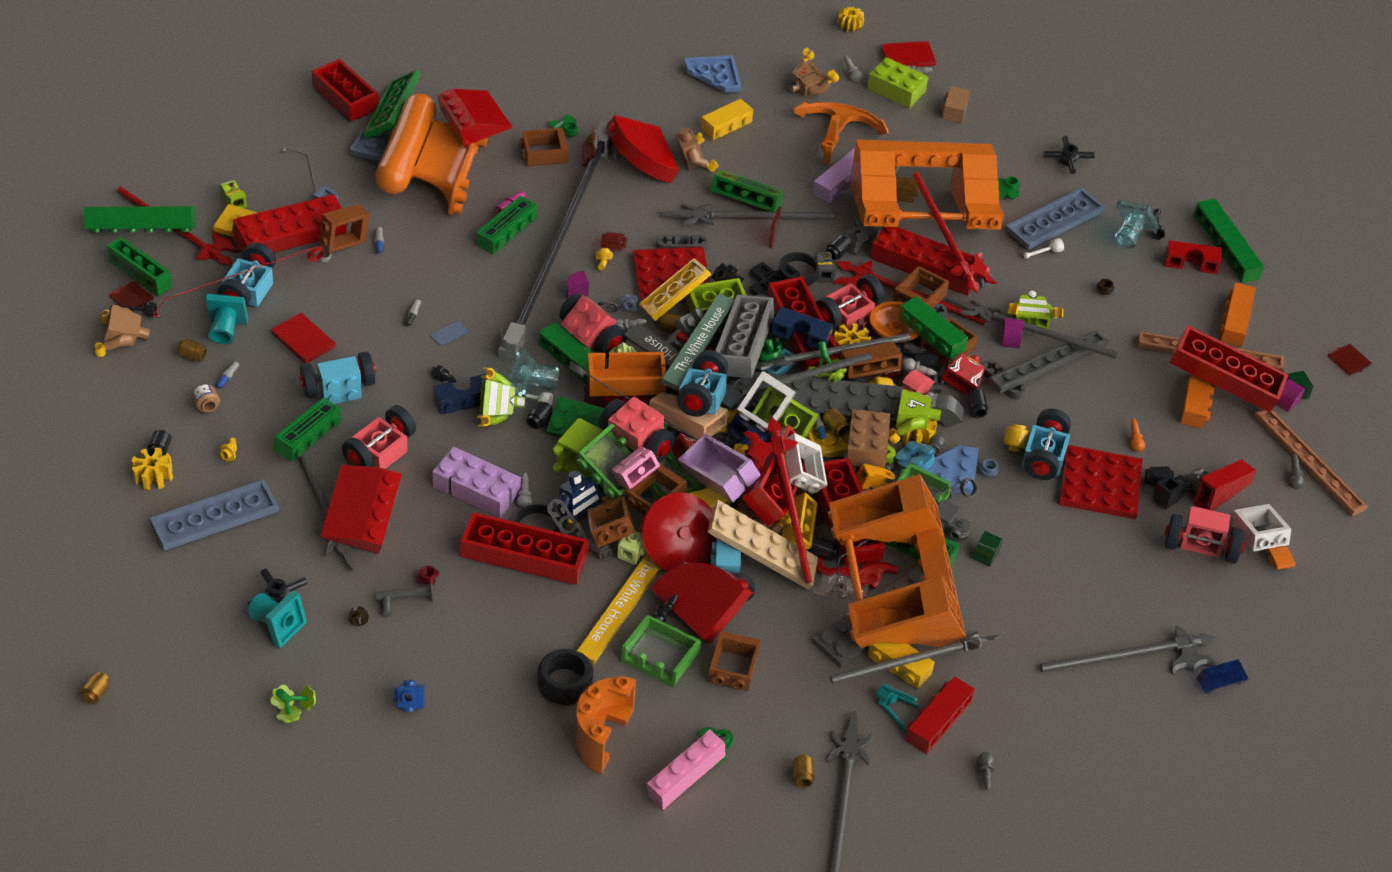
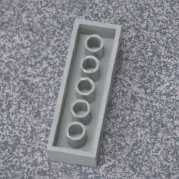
[716,295,774,378]

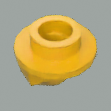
[595,248,613,271]
[219,438,237,462]

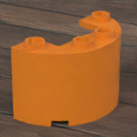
[575,676,636,775]

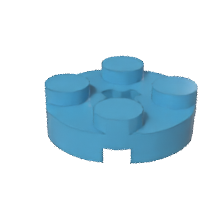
[895,441,935,470]

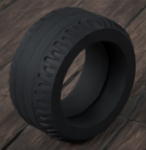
[538,648,593,705]

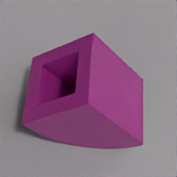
[567,270,589,299]
[1002,318,1023,348]
[1276,379,1305,412]

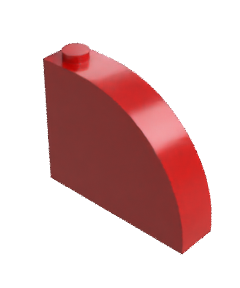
[606,115,679,183]
[650,563,753,643]

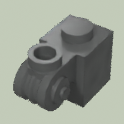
[938,499,971,540]

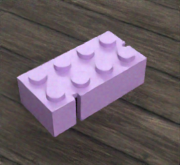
[678,433,761,502]
[432,447,521,518]

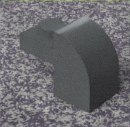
[675,308,704,336]
[930,394,964,427]

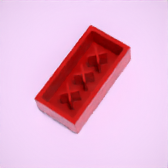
[311,58,379,122]

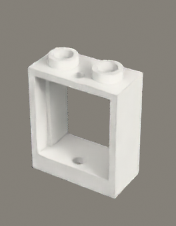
[737,371,796,432]
[785,433,827,494]
[1232,504,1291,551]

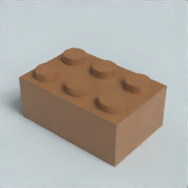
[847,409,890,469]

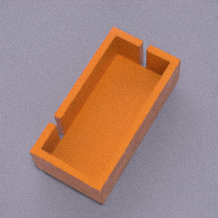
[587,352,666,396]

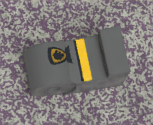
[815,252,835,282]

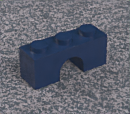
[772,306,833,350]
[434,373,489,415]

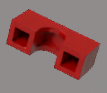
[1165,240,1221,274]

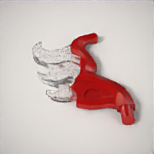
[811,557,898,599]

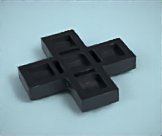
[749,261,800,296]

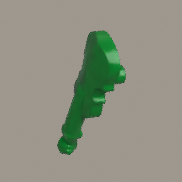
[759,337,783,361]

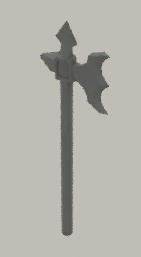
[1040,625,1217,675]
[829,631,1002,684]

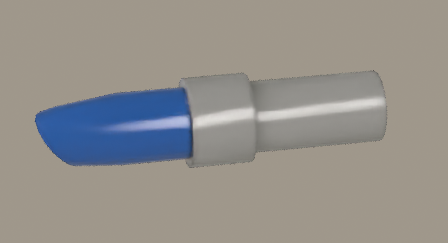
[375,227,384,254]
[216,361,239,388]
[815,412,827,440]

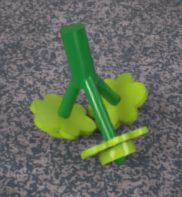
[808,341,847,382]
[270,685,316,723]

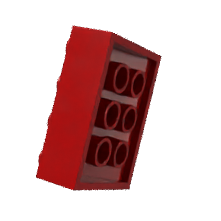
[437,88,512,146]
[320,465,402,554]

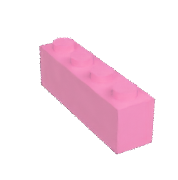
[647,730,725,809]

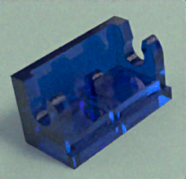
[1196,659,1249,694]

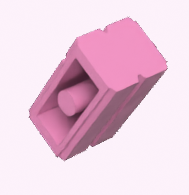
[611,446,660,490]

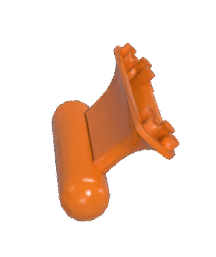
[375,93,488,216]

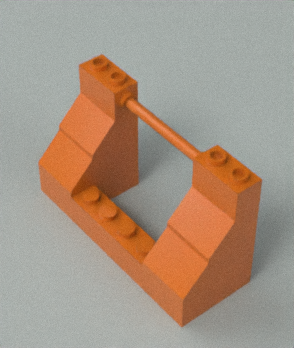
[849,140,1004,230]
[828,474,966,648]

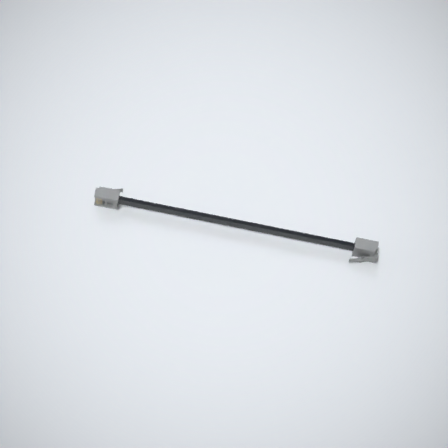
[498,122,616,361]

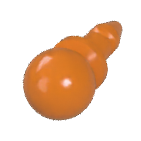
[1130,418,1145,452]

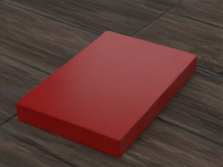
[881,41,936,67]
[271,312,336,363]

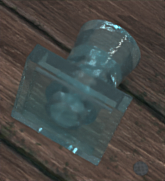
[1113,200,1159,248]
[509,348,559,397]

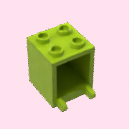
[553,418,618,477]

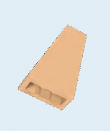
[649,392,728,440]

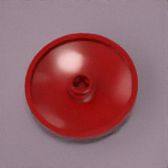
[640,493,717,571]

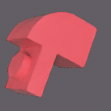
[902,370,935,395]

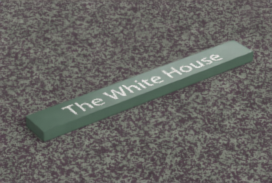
[661,293,735,391]

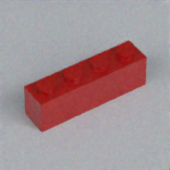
[906,676,975,754]

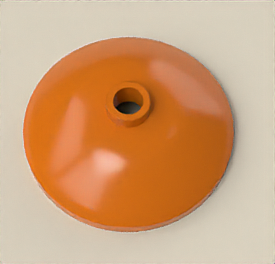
[869,301,919,342]

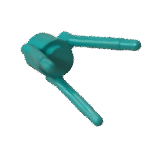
[876,683,919,732]

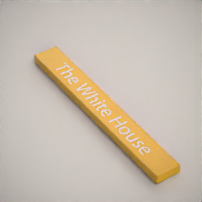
[577,555,661,665]

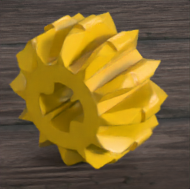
[837,6,864,32]

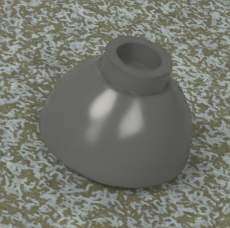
[1184,468,1208,493]

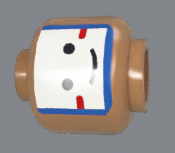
[192,384,220,413]

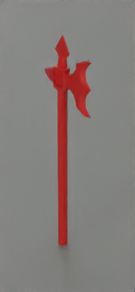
[912,172,998,294]
[117,187,242,266]
[833,261,986,325]
[743,416,812,584]

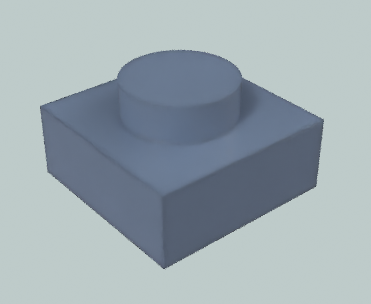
[313,186,338,199]

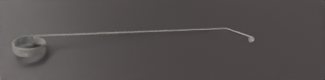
[281,147,331,262]

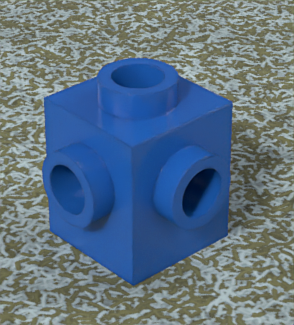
[394,680,425,712]

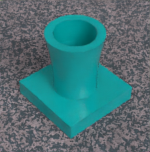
[206,294,249,344]
[248,590,307,649]

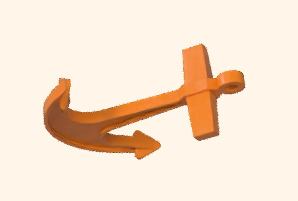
[793,101,889,165]

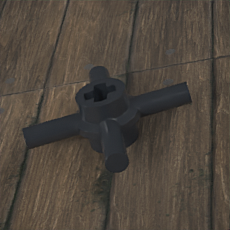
[1043,136,1095,174]
[247,568,307,606]

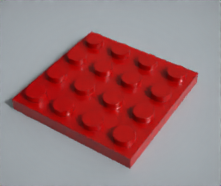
[633,247,710,303]
[1059,445,1143,519]

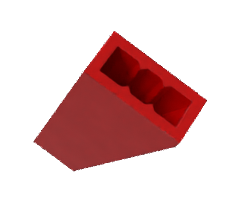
[1193,459,1256,511]

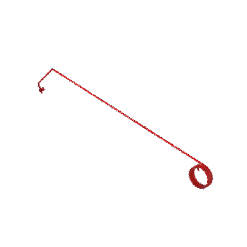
[152,246,324,318]

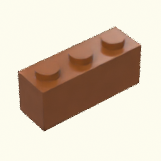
[841,342,902,379]

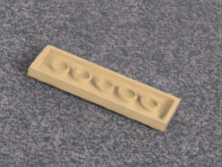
[708,500,818,590]

